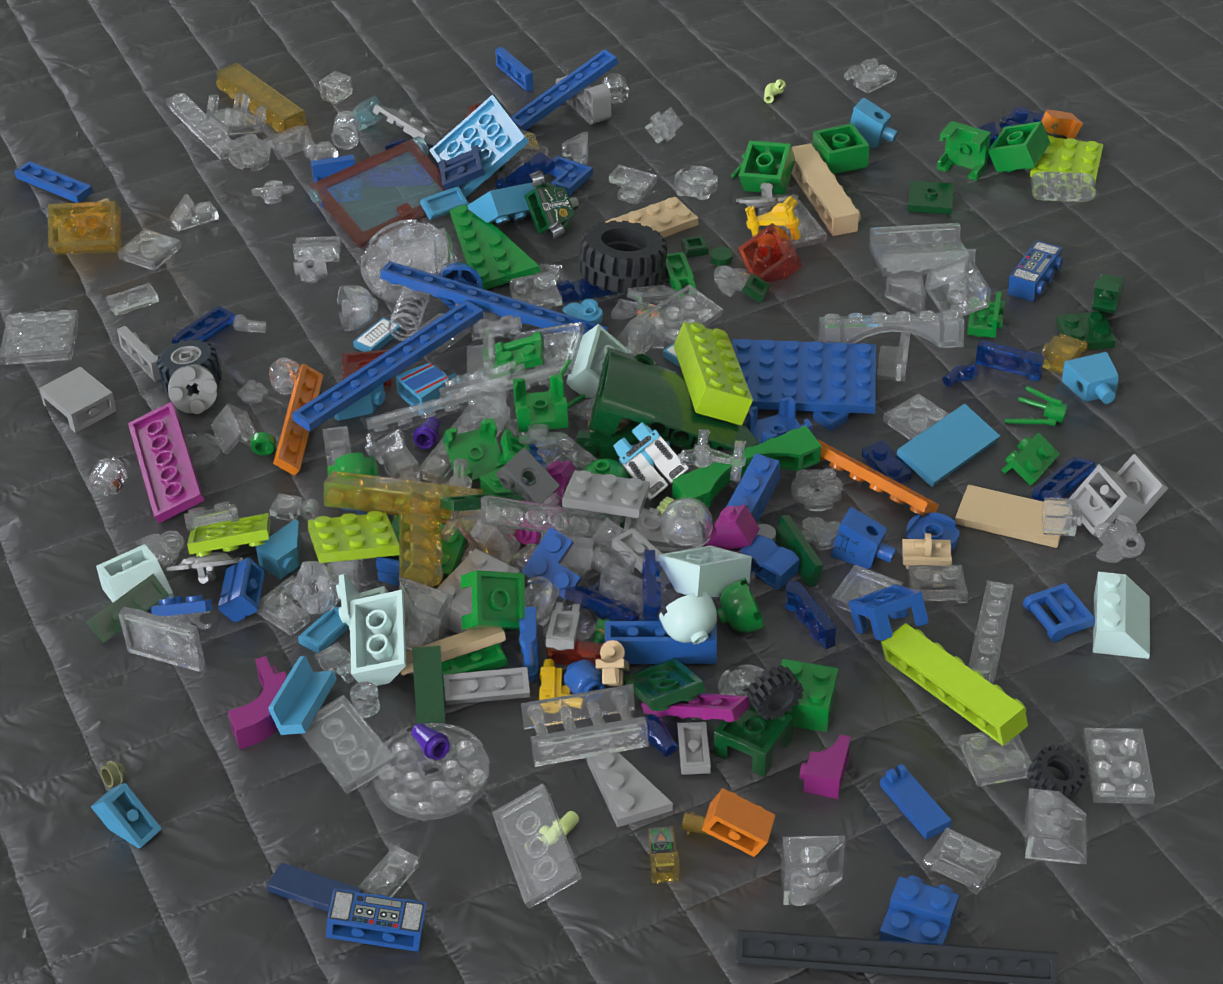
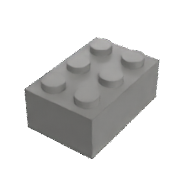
[428,549,520,634]

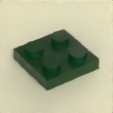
[1056,312,1116,352]

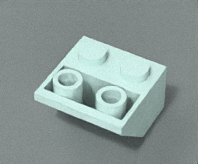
[96,544,174,605]

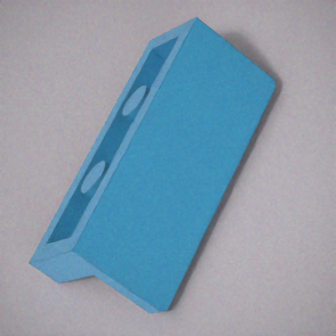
[268,656,337,735]

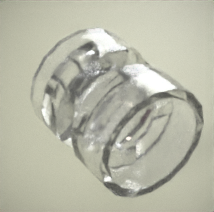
[331,111,361,150]

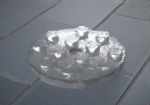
[361,219,450,303]
[372,723,490,821]

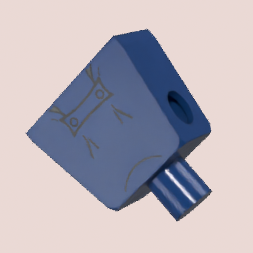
[830,507,897,569]

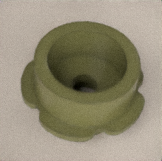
[100,760,127,788]

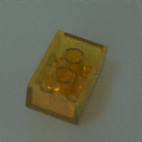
[48,201,121,255]

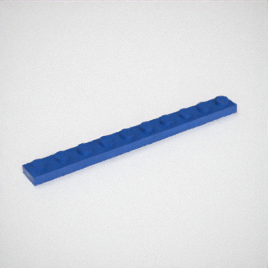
[380,261,608,339]
[292,300,483,431]

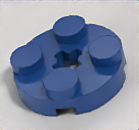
[906,513,959,551]

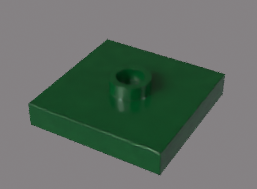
[908,180,954,215]

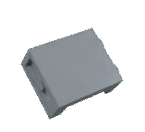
[39,367,117,433]

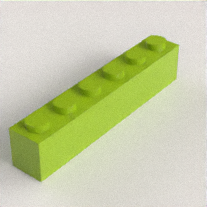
[881,623,1028,746]

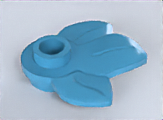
[562,299,603,324]

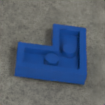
[545,156,593,196]
[522,527,582,602]
[151,595,213,618]

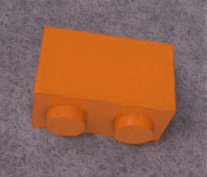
[702,788,775,857]

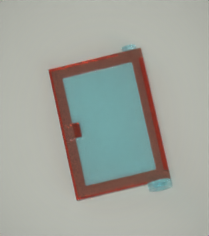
[309,136,445,248]

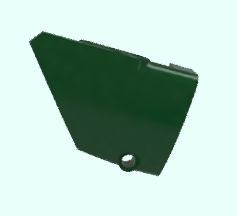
[588,348,759,456]

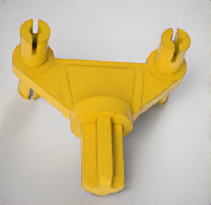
[745,196,801,240]

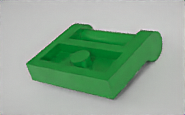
[495,331,544,377]

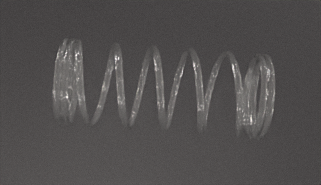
[388,286,430,341]

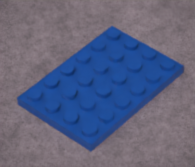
[732,339,876,414]

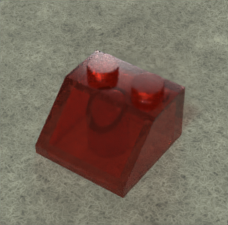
[738,223,803,283]

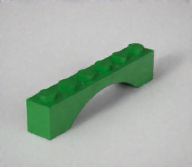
[672,425,822,514]

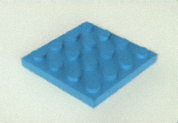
[429,95,529,198]

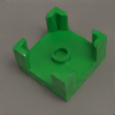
[937,121,991,181]
[513,374,568,433]
[443,418,506,487]
[461,570,526,632]

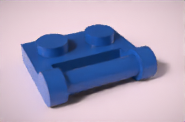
[1023,583,1095,642]
[519,607,539,682]

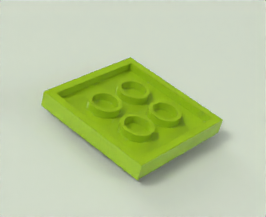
[1030,135,1103,186]
[308,511,400,563]
[187,513,271,556]

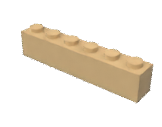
[791,143,861,236]

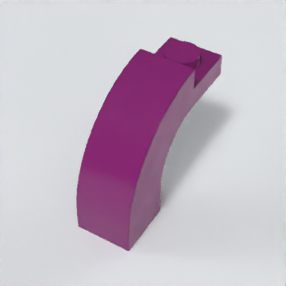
[228,656,287,749]

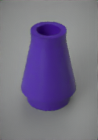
[413,417,440,449]
[411,723,450,760]

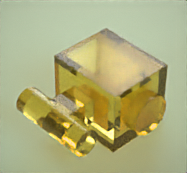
[1041,334,1088,375]

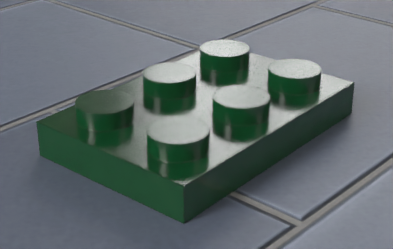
[624,658,706,711]

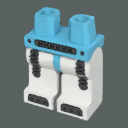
[613,422,689,501]

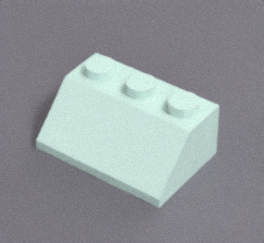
[566,324,632,398]
[658,545,752,597]
[1093,572,1150,659]
[350,590,406,688]

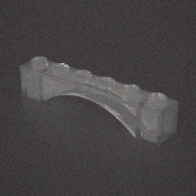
[819,310,964,348]

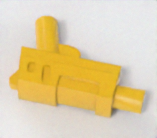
[539,659,584,712]

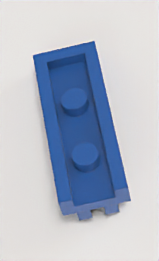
[880,764,952,840]

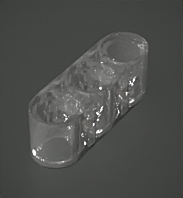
[1031,172,1096,202]

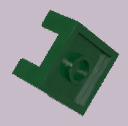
[714,695,793,777]

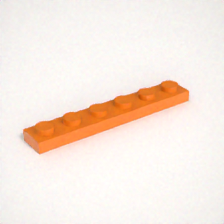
[273,363,324,476]
[818,440,939,516]

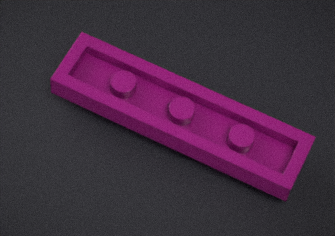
[641,693,751,722]

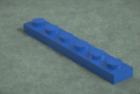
[511,49,619,132]

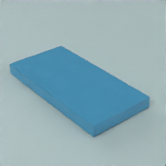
[896,404,1000,487]

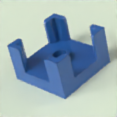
[745,396,813,444]
[848,584,929,641]

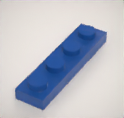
[14,161,93,203]

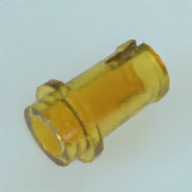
[682,810,712,836]

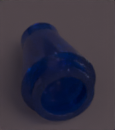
[638,714,678,757]

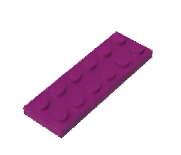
[128,402,205,523]

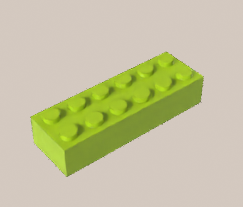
[673,322,753,426]

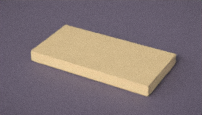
[955,485,1070,548]

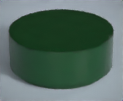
[710,247,733,267]

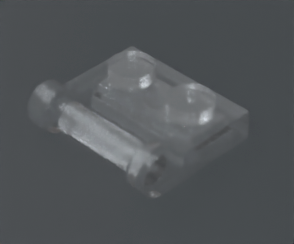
[184,502,239,532]
[908,565,968,603]
[921,828,1001,894]

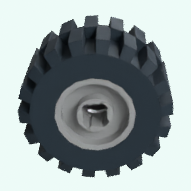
[157,339,222,395]

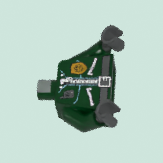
[524,171,579,239]

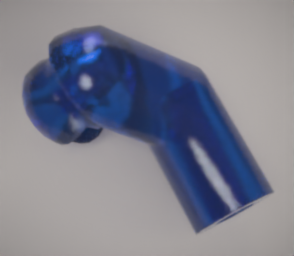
[942,364,978,387]

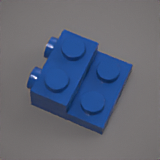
[879,876,959,944]

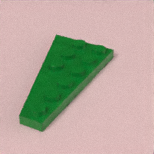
[449,204,541,290]

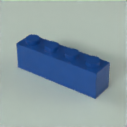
[605,621,717,664]

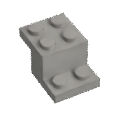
[1065,454,1168,538]

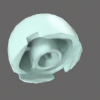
[659,592,717,644]

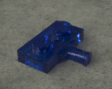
[862,440,912,483]

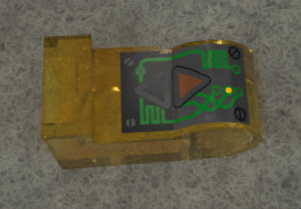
[648,826,679,883]

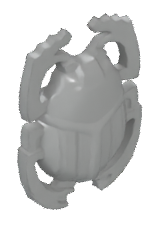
[736,182,799,208]
[167,552,244,584]

